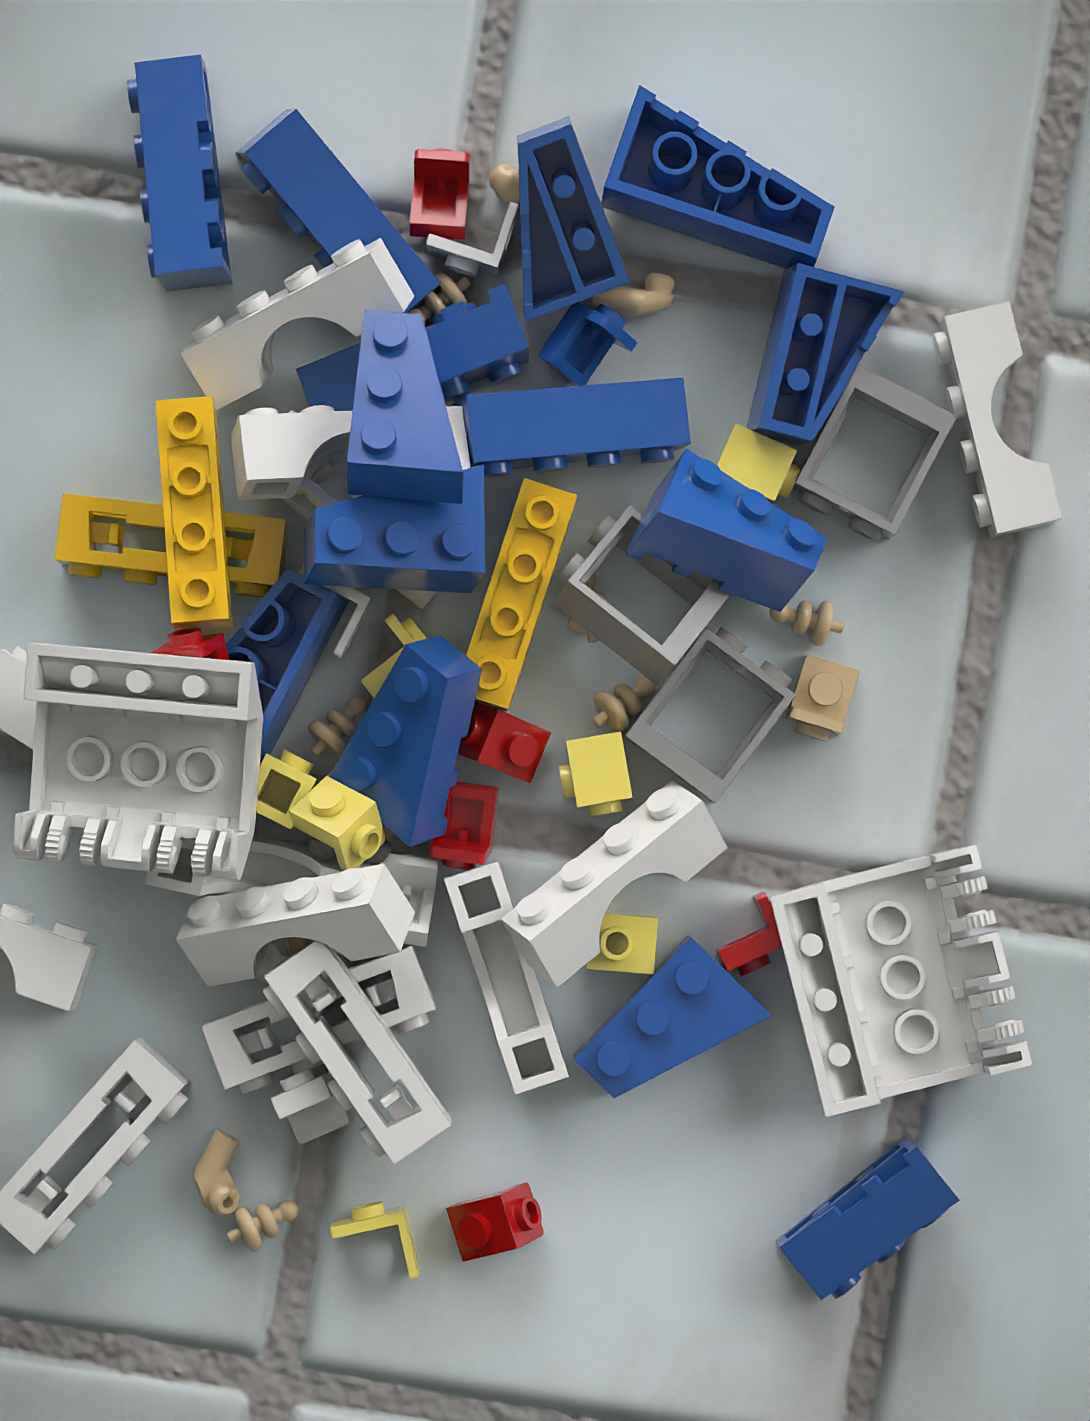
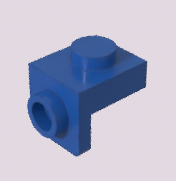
[537,302,638,386]

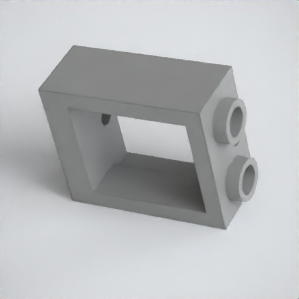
[793,364,957,542]
[553,505,731,686]
[625,627,796,803]

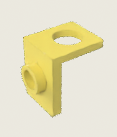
[329,1201,420,1279]

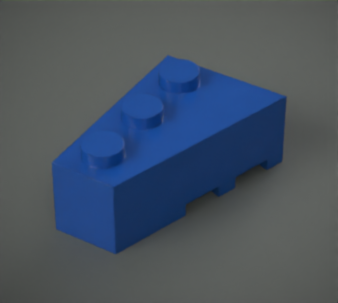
[573,935,772,1098]

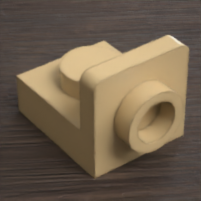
[786,654,860,742]

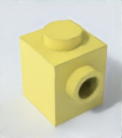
[717,423,801,503]
[558,731,633,817]
[256,749,320,830]
[586,913,658,974]

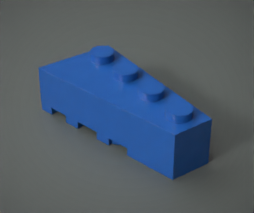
[127,54,233,292]
[601,85,835,269]
[236,108,440,313]
[296,284,529,411]
[448,378,691,477]
[226,569,349,764]

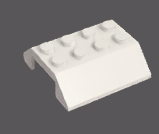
[13,642,263,880]
[770,844,1032,1117]

